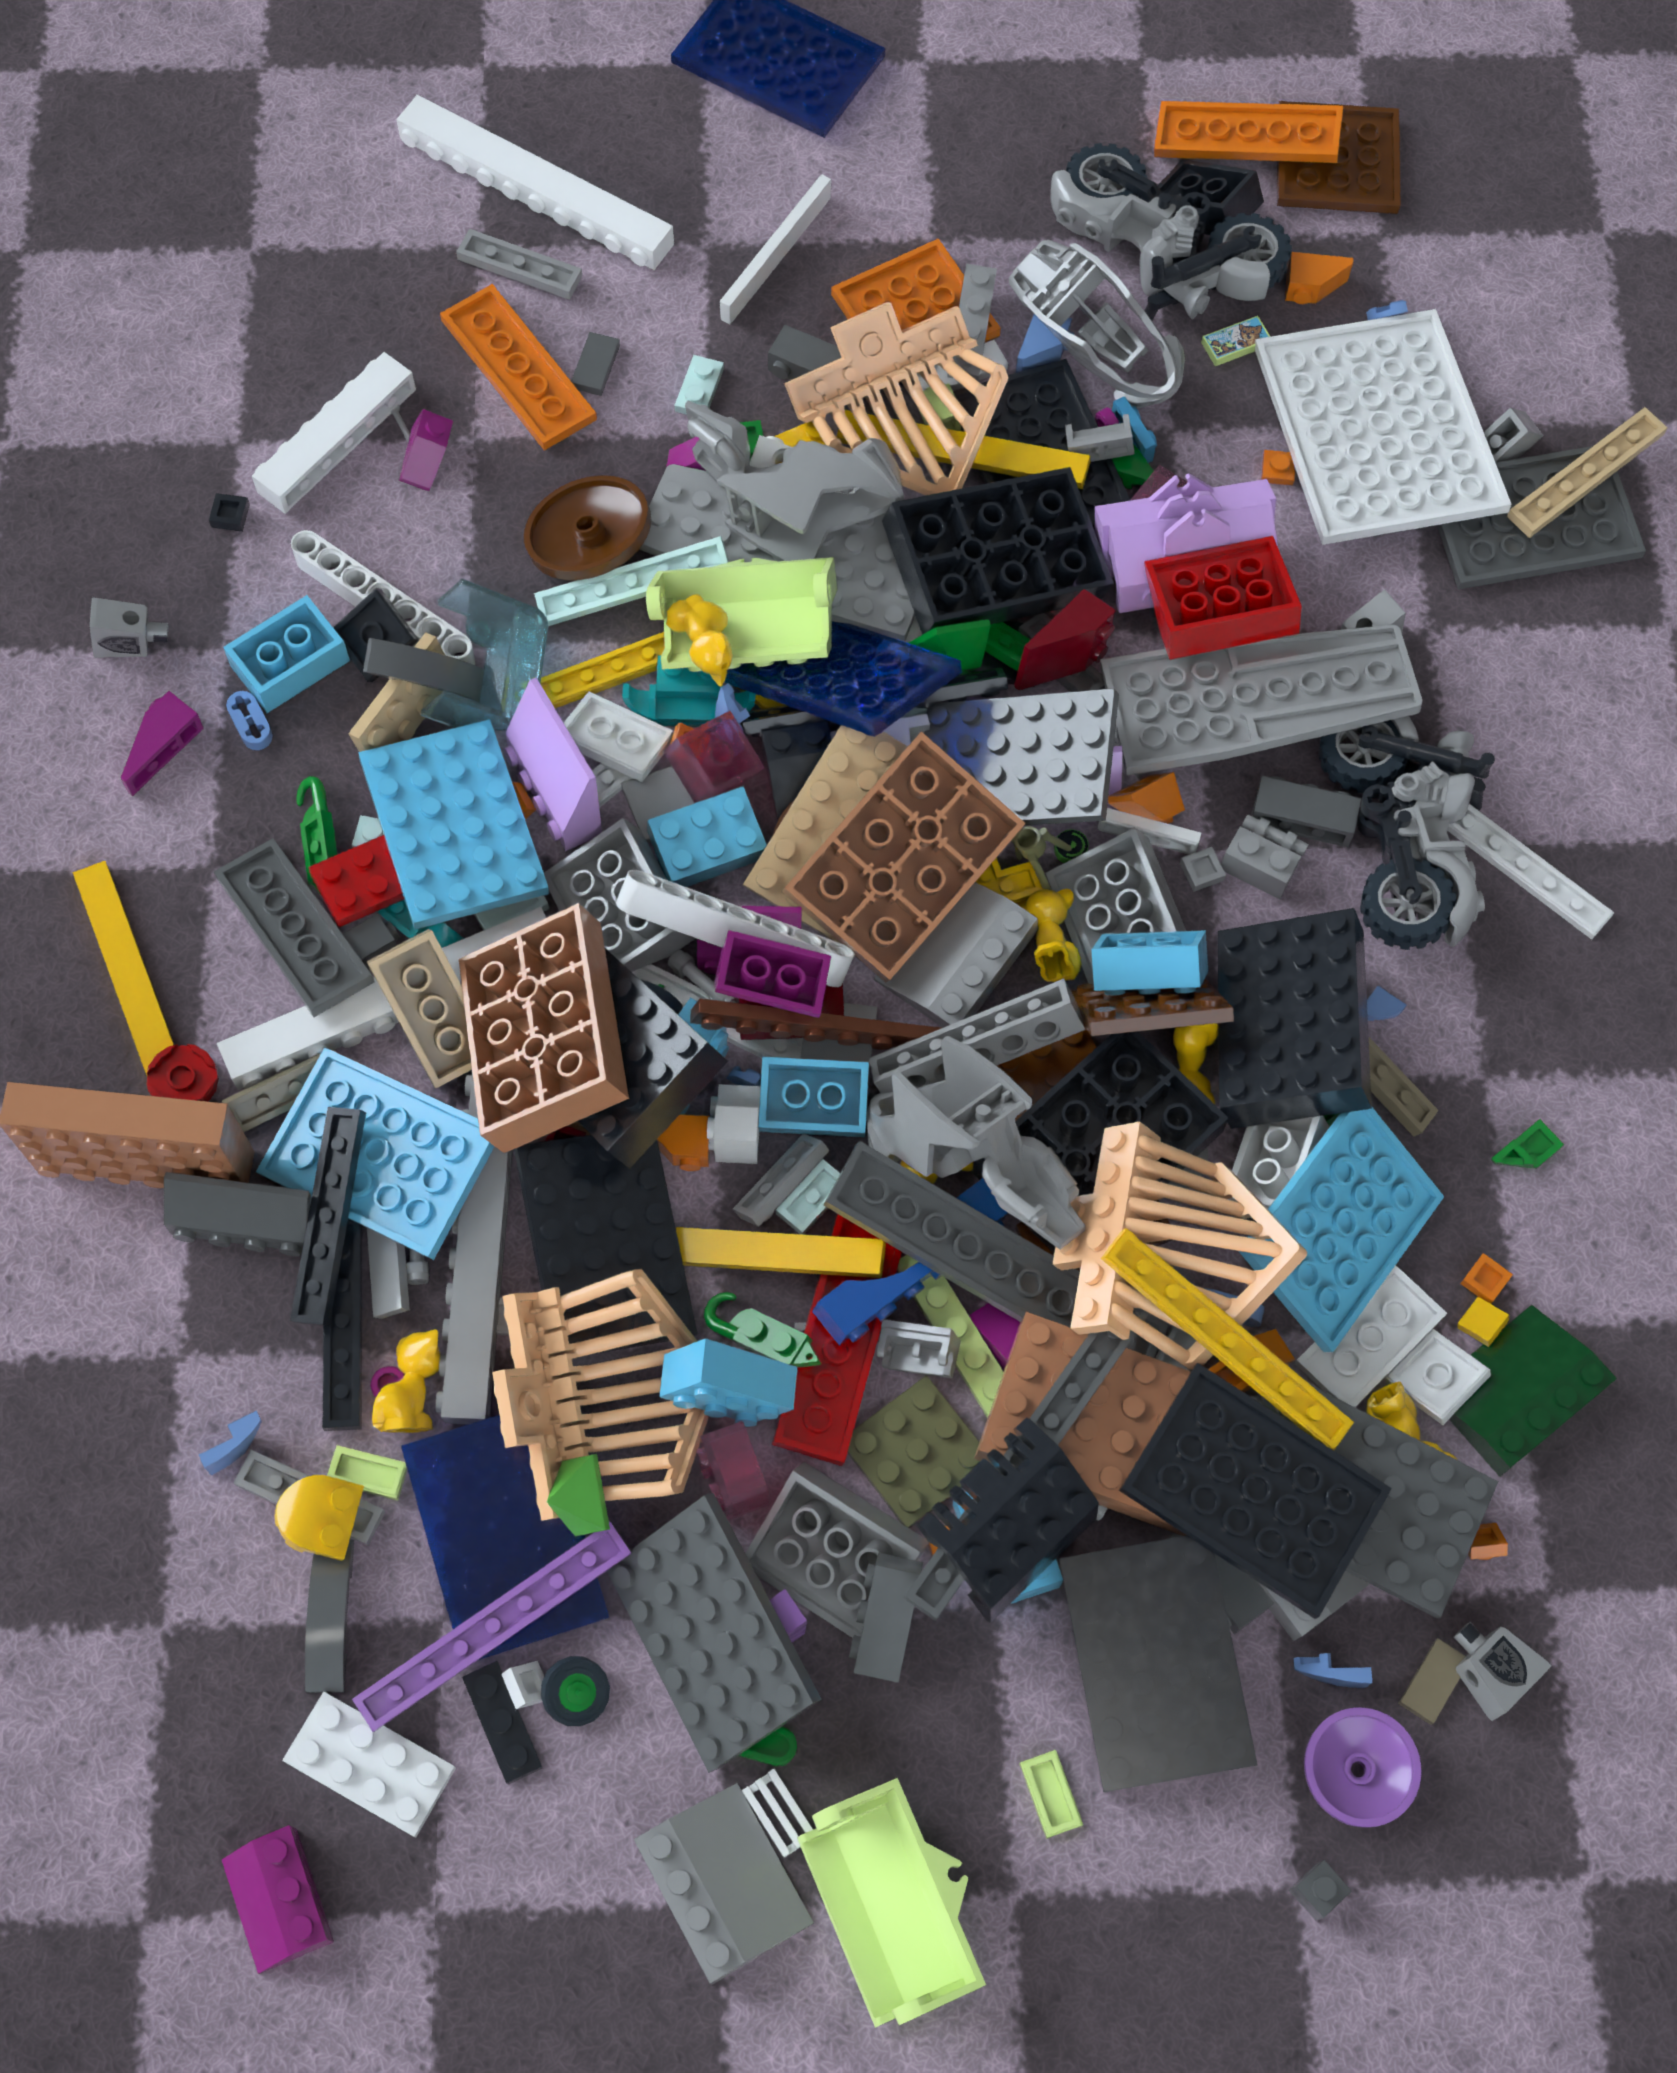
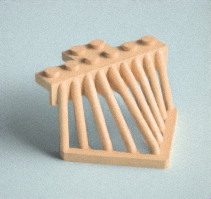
[784,302,1009,496]
[1052,1122,1307,1370]
[492,1269,709,1521]

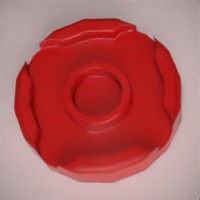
[146,1044,219,1102]

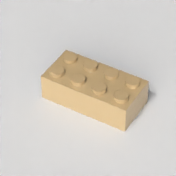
[367,929,472,1088]

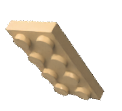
[348,632,445,752]

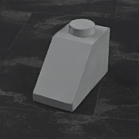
[1484,407,1544,462]

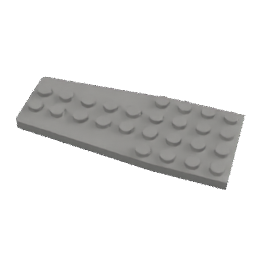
[639,464,915,643]
[1100,625,1423,776]

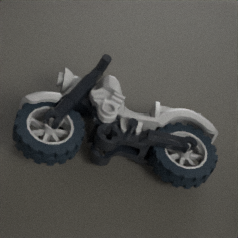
[1050,143,1292,321]
[1319,716,1495,950]

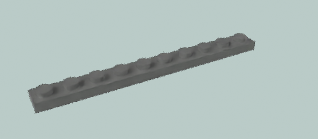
[904,1308,1150,1621]

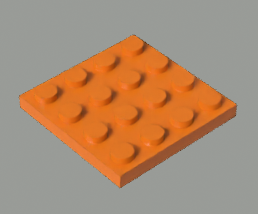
[831,238,1001,383]

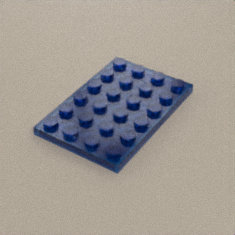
[671,0,886,138]
[724,621,962,737]
[401,1415,610,1662]

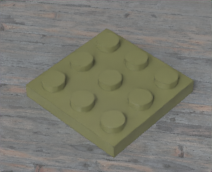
[847,1375,980,1528]

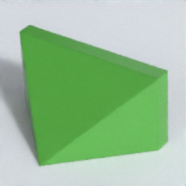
[547,1454,610,1536]

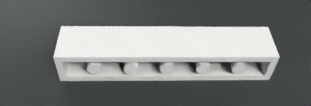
[252,352,416,514]

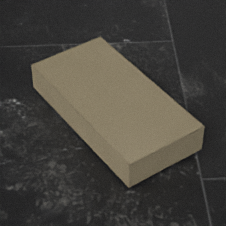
[1398,1638,1466,1725]

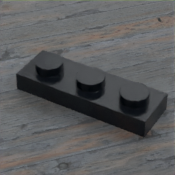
[462,1661,543,1785]

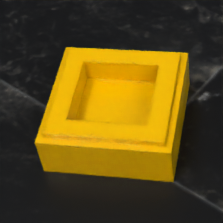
[1458,1297,1509,1347]

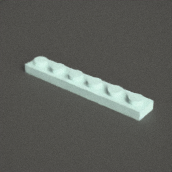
[534,536,729,627]

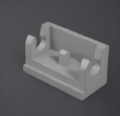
[1065,414,1135,462]
[877,1320,961,1378]

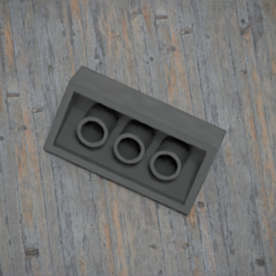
[164,1172,312,1256]

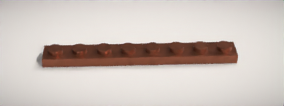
[690,999,941,1050]

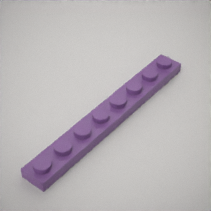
[352,1522,631,1732]

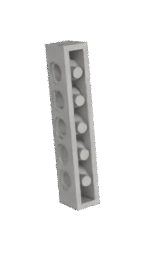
[869,979,1085,1093]

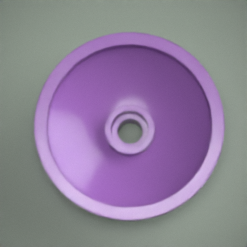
[1304,1708,1421,1828]

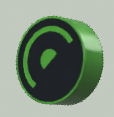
[1054,829,1089,863]

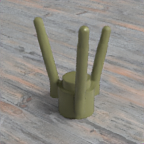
[1011,826,1072,890]

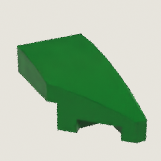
[1112,444,1160,492]
[1491,1119,1564,1169]

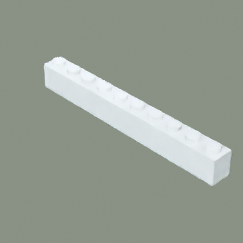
[396,95,674,270]
[217,907,546,1090]

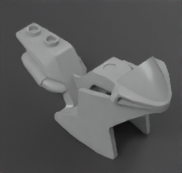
[1009,239,1185,409]
[685,400,904,561]
[866,1036,1086,1250]

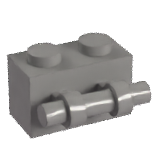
[1221,814,1309,899]

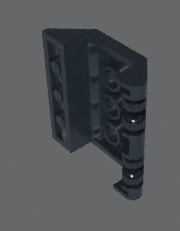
[916,1417,1099,1623]

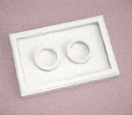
[564,692,674,782]

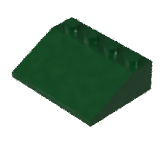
[1449,1305,1617,1477]

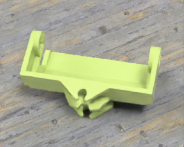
[646,557,837,672]
[797,1778,986,2028]

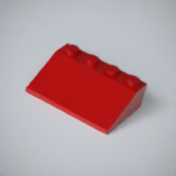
[1144,536,1302,660]

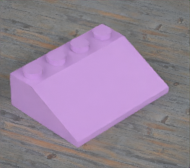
[504,677,602,851]

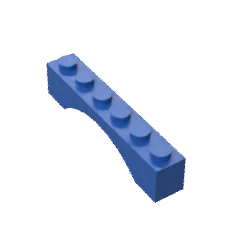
[812,1178,1008,1346]

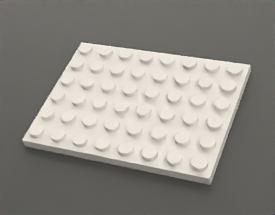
[1255,309,1512,545]

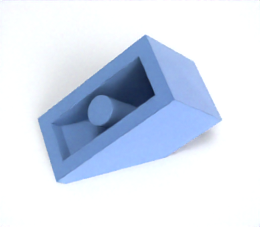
[1015,314,1075,373]

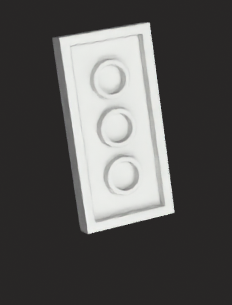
[1294,1265,1447,1407]
[282,1691,456,1838]

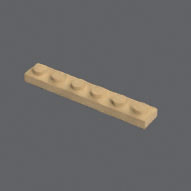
[1507,407,1668,538]

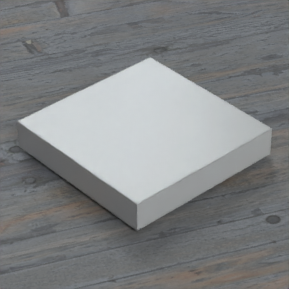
[1385,1329,1491,1425]

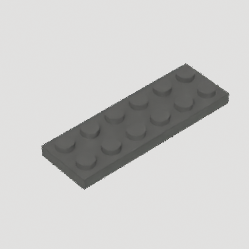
[214,838,374,1017]

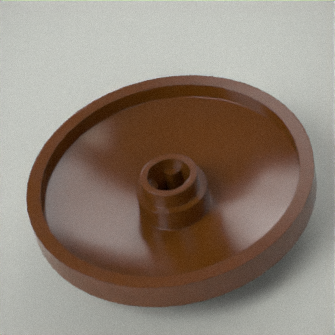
[524,475,652,580]

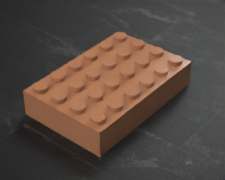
[782,732,1026,983]
[459,903,629,1153]
[0,1082,255,1188]
[974,1312,1191,1536]

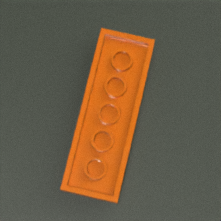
[1154,101,1343,163]
[440,284,597,451]

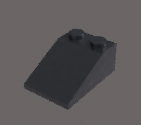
[1157,159,1264,235]
[761,720,832,822]

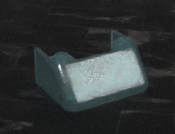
[420,579,548,731]

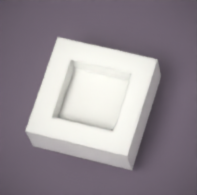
[502,1661,544,1709]

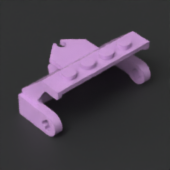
[1094,473,1278,613]

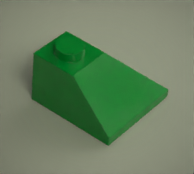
[900,619,991,679]

